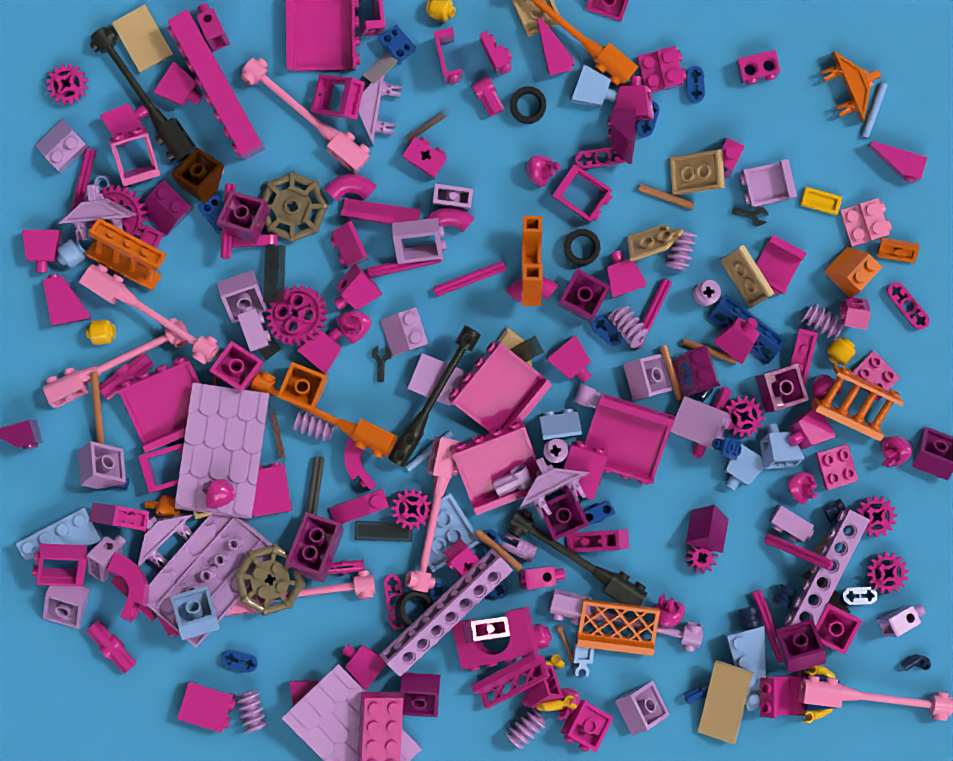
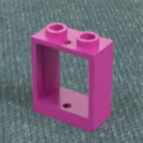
[311,74,365,120]
[108,127,160,187]
[552,164,613,223]
[138,443,184,493]
[89,502,149,531]
[32,543,87,586]

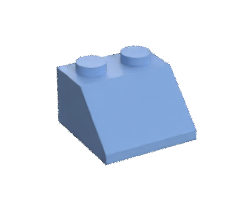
[539,409,582,440]
[170,586,220,640]

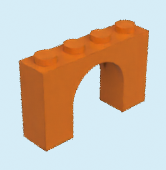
[522,216,543,306]

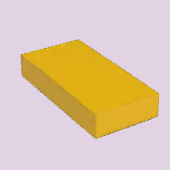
[800,187,842,216]

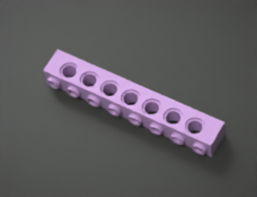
[775,507,870,648]
[379,548,513,676]

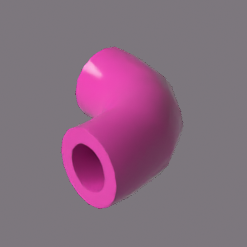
[324,174,377,201]
[425,207,475,232]
[505,276,559,303]

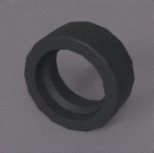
[510,86,546,124]
[564,229,601,266]
[395,591,433,627]

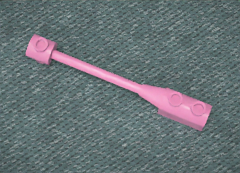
[240,58,370,175]
[79,263,219,365]
[43,318,189,409]
[405,436,459,593]
[224,571,375,617]
[798,675,953,721]

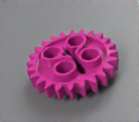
[88,185,148,245]
[266,285,328,346]

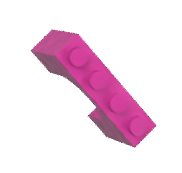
[452,606,539,671]

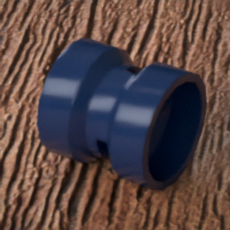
[823,498,845,524]
[772,584,797,609]
[738,606,761,629]

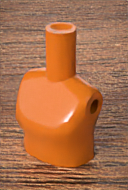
[145,495,181,517]

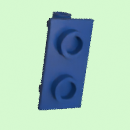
[712,436,742,460]

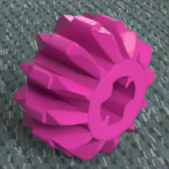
[685,545,718,574]

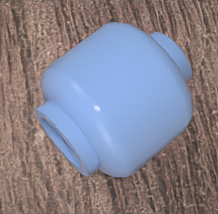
[57,239,86,267]

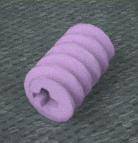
[665,231,698,272]
[693,280,721,306]
[800,303,844,342]
[609,306,648,348]
[293,409,336,442]
[544,438,569,463]
[235,690,267,733]
[504,708,547,749]

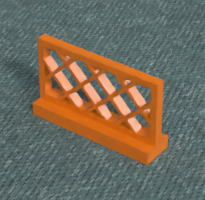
[576,599,660,656]

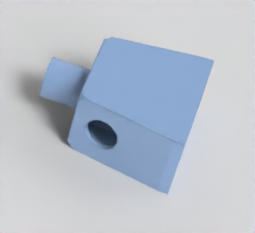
[571,65,618,107]
[760,424,805,469]
[724,444,764,491]

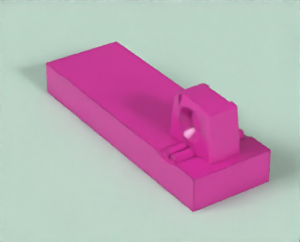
[790,328,818,386]

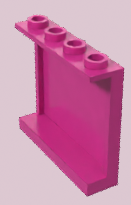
[285,0,360,72]
[448,339,553,432]
[117,357,201,453]
[585,393,675,485]
[450,421,540,515]

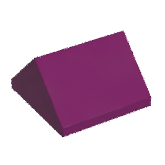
[685,505,729,553]

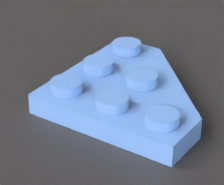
[428,493,481,572]

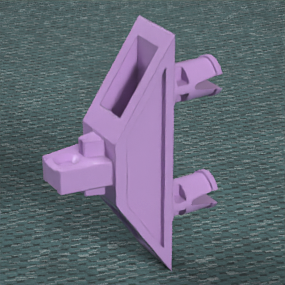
[358,74,403,146]
[58,184,137,241]
[520,457,590,519]
[137,511,194,571]

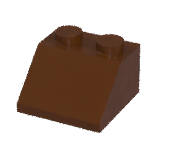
[171,148,224,204]

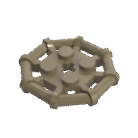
[261,171,329,243]
[234,543,306,616]

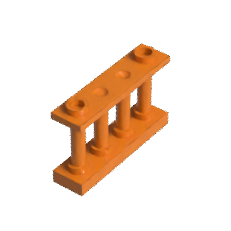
[85,218,167,291]
[811,365,904,441]

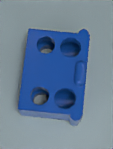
[378,24,416,65]
[198,194,224,234]
[583,500,616,525]

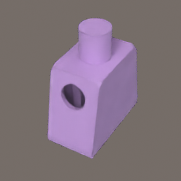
[87,535,126,583]
[877,604,926,637]

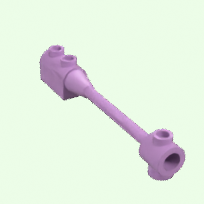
[549,589,704,652]

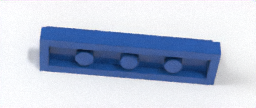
[708,294,786,364]

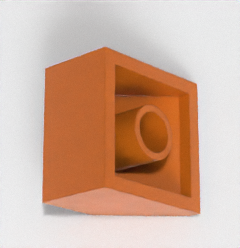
[824,247,883,299]
[277,362,328,411]

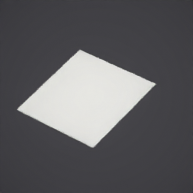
[363,52,398,84]

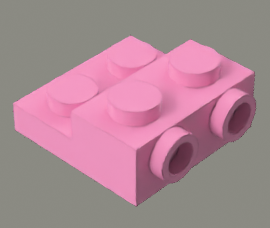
[839,198,892,247]

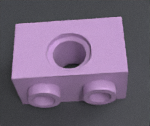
[433,184,474,210]

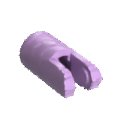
[500,533,538,562]

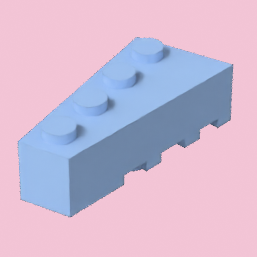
[16,507,104,561]
[725,624,766,711]

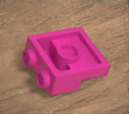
[480,30,512,75]
[637,46,687,93]
[560,699,613,753]

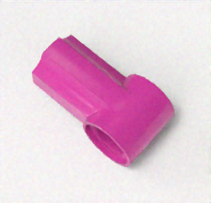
[471,76,504,117]

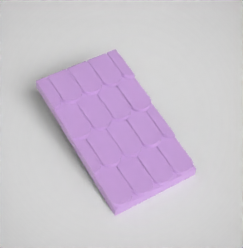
[175,383,269,519]
[147,514,277,647]
[282,664,422,761]

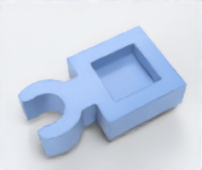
[572,642,594,677]

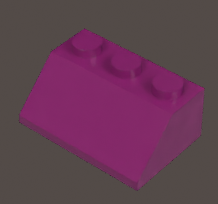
[285,512,344,583]

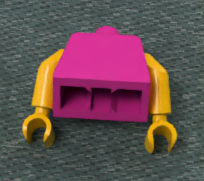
[521,654,577,711]

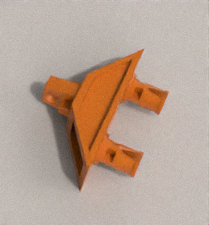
[820,51,881,123]

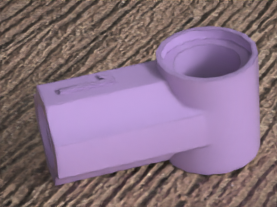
[574,384,601,409]
[492,464,533,497]

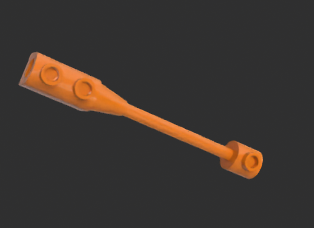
[530,0,638,86]
[250,371,398,458]

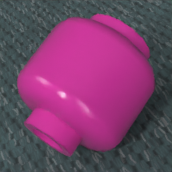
[533,623,552,650]

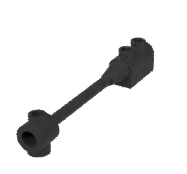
[89,26,197,163]
[388,325,481,467]
[508,508,648,606]

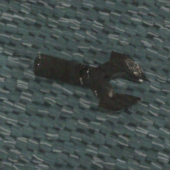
[732,206,769,227]
[372,346,391,383]

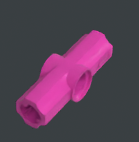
[99,353,155,400]
[86,620,137,674]

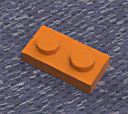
[877,237,920,263]

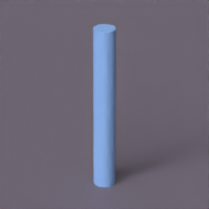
[861,82,888,138]
[405,430,454,472]

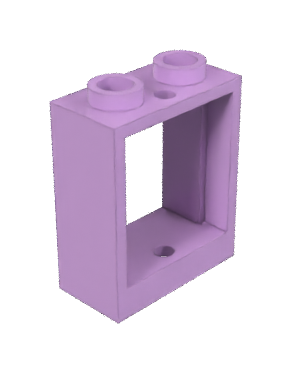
[392,218,446,264]

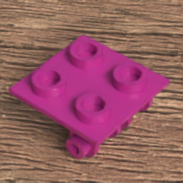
[851,350,900,402]
[815,444,858,490]

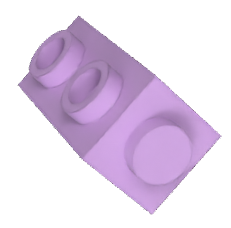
[237,307,271,352]
[769,505,814,543]

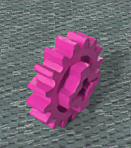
[46,63,89,106]
[725,396,765,437]
[390,488,432,530]
[855,496,897,537]
[866,552,909,594]

